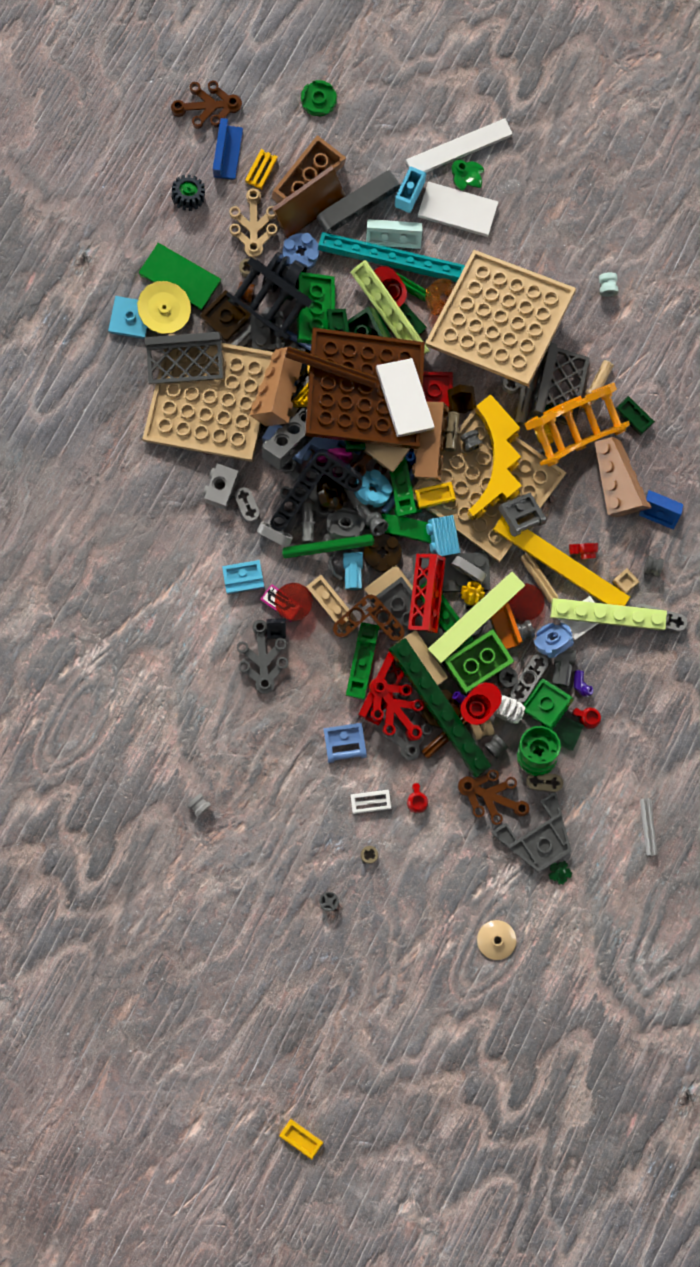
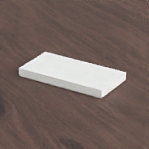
[418,182,498,237]
[375,358,435,437]

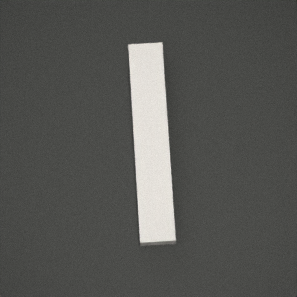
[406,118,513,173]

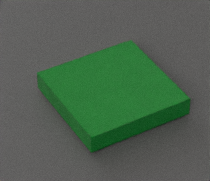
[522,678,574,730]

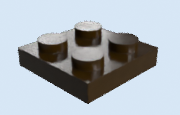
[200,290,251,342]

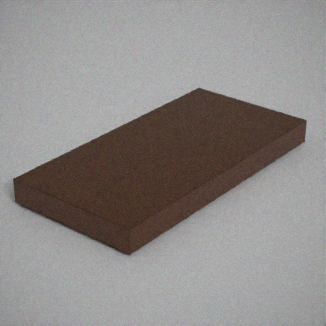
[272,166,346,238]

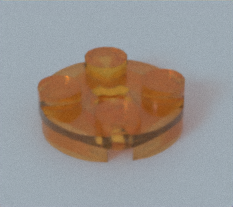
[425,278,455,316]

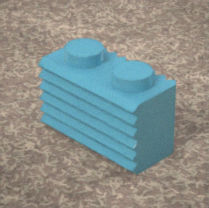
[394,166,426,213]
[426,515,460,556]

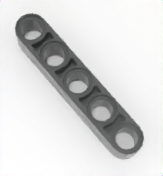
[316,170,401,234]

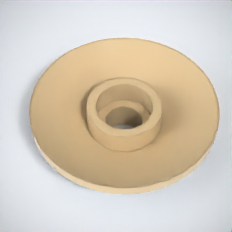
[477,920,516,960]

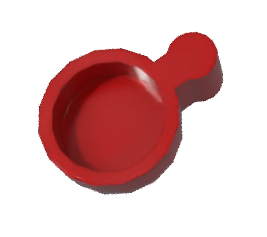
[569,543,599,559]
[572,707,601,729]
[407,783,428,814]

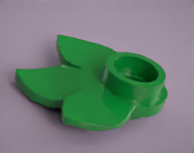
[451,160,484,191]

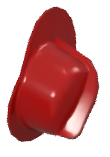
[374,266,407,307]
[460,682,502,725]

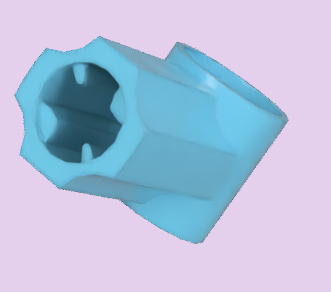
[343,552,363,590]

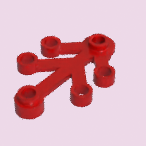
[369,677,424,741]

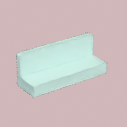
[366,219,422,249]

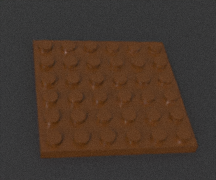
[305,328,425,449]

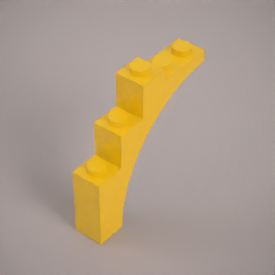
[467,394,522,520]

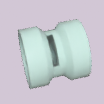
[599,272,619,297]

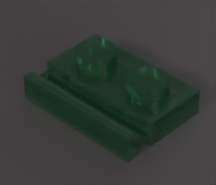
[541,716,584,751]

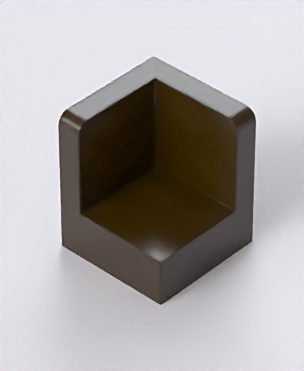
[447,384,476,414]

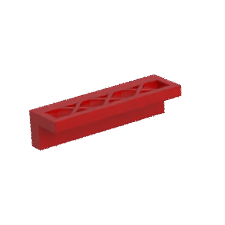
[408,554,446,633]
[358,645,404,726]

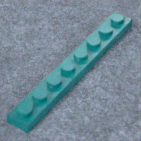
[318,232,465,282]

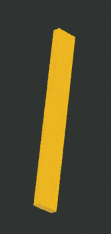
[493,516,630,606]

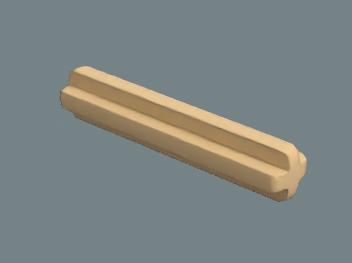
[521,553,558,603]

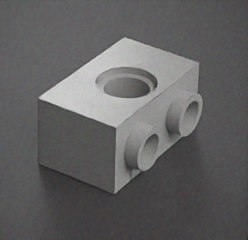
[202,463,240,510]

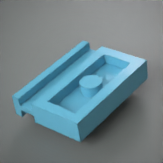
[222,560,264,594]

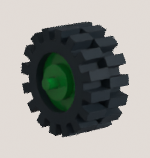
[171,175,205,211]

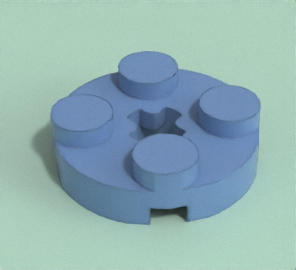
[283,233,320,270]
[534,623,574,658]

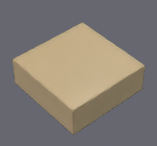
[612,568,639,594]

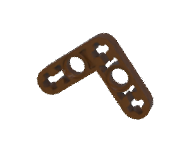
[332,594,405,641]

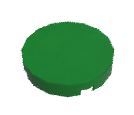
[301,80,337,117]

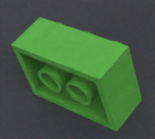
[443,629,514,695]

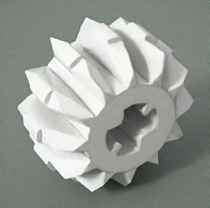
[494,695,525,724]

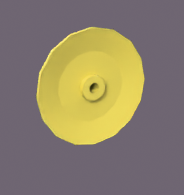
[137,281,191,334]

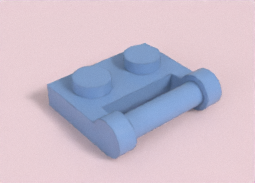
[323,723,367,763]

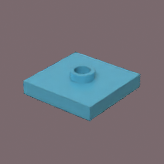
[108,296,148,339]

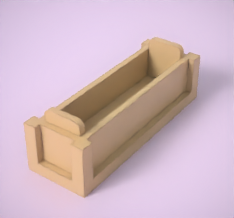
[306,575,357,633]

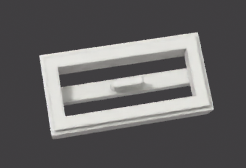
[350,790,391,814]

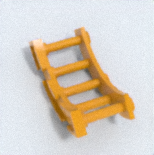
[524,383,630,467]

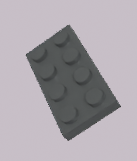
[412,552,490,593]
[371,577,444,648]

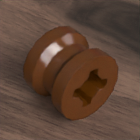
[238,282,255,303]

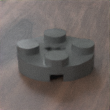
[326,508,365,539]

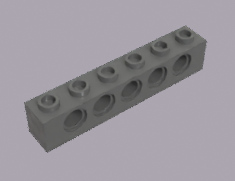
[262,407,314,470]

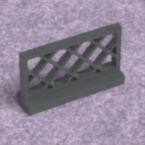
[145,332,224,384]
[529,342,590,425]

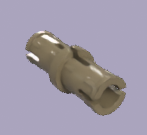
[444,412,460,452]

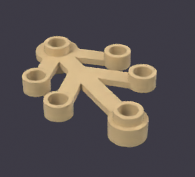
[229,189,278,258]

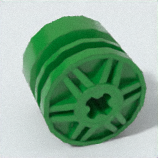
[517,726,561,776]

